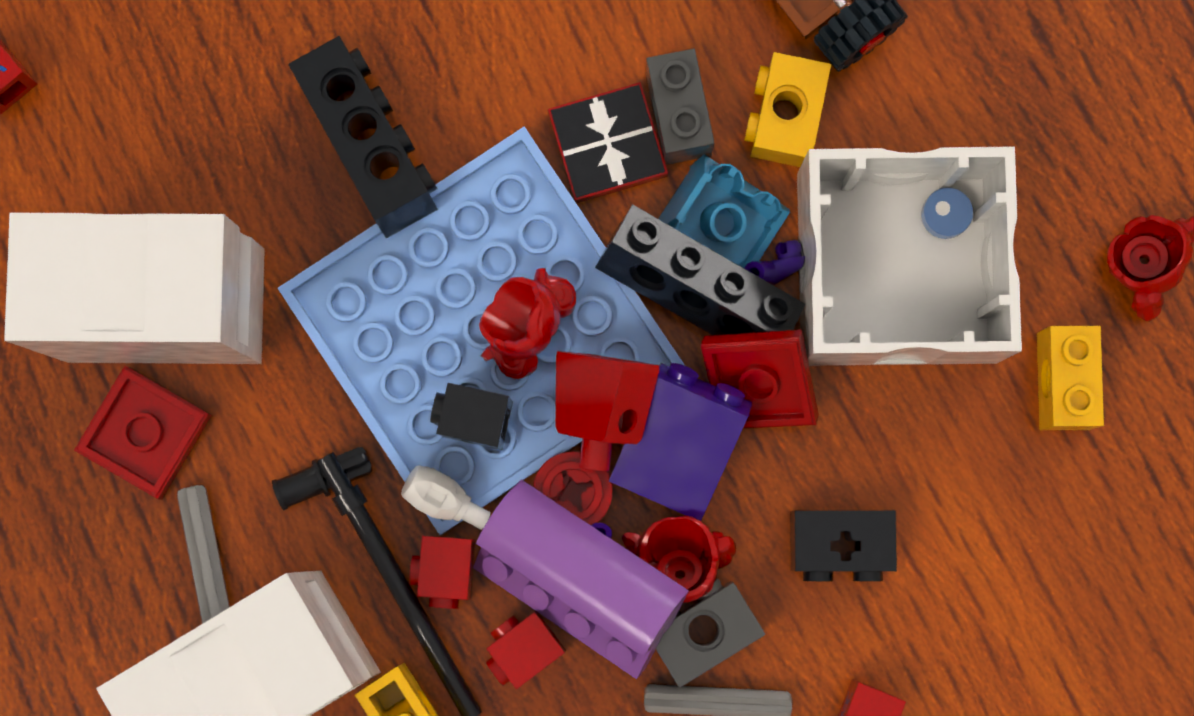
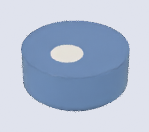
[921,188,973,239]

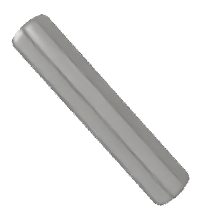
[177,485,230,624]
[644,684,792,716]

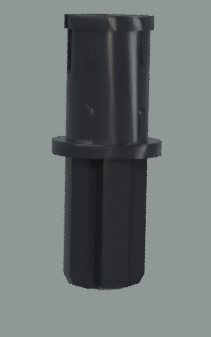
[272,447,372,510]

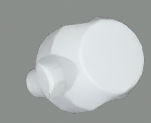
[401,465,491,530]

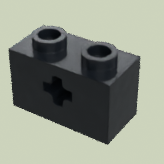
[430,383,513,450]
[790,510,897,582]

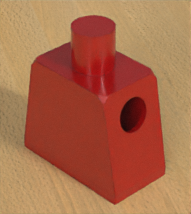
[555,351,660,471]

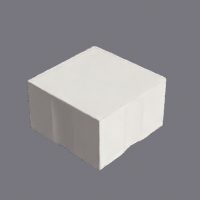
[797,147,1022,366]
[4,213,265,364]
[96,570,381,716]

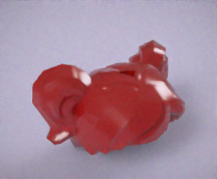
[1107,215,1194,322]
[479,268,576,379]
[622,515,736,603]

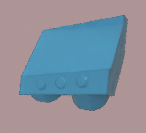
[658,154,790,268]

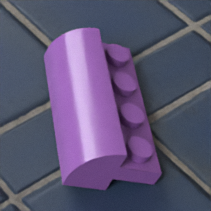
[473,479,689,679]

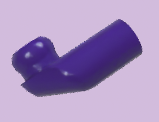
[744,240,805,285]

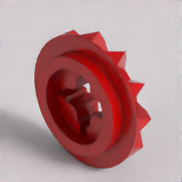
[533,452,612,525]

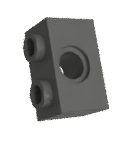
[645,48,715,165]
[656,579,766,688]

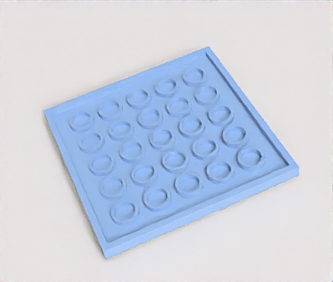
[278,126,684,535]

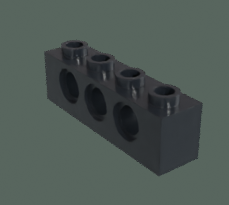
[288,36,438,238]
[595,204,805,335]

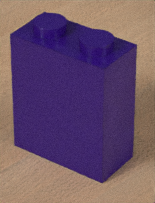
[609,363,752,521]

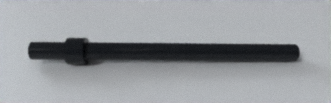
[316,452,482,716]

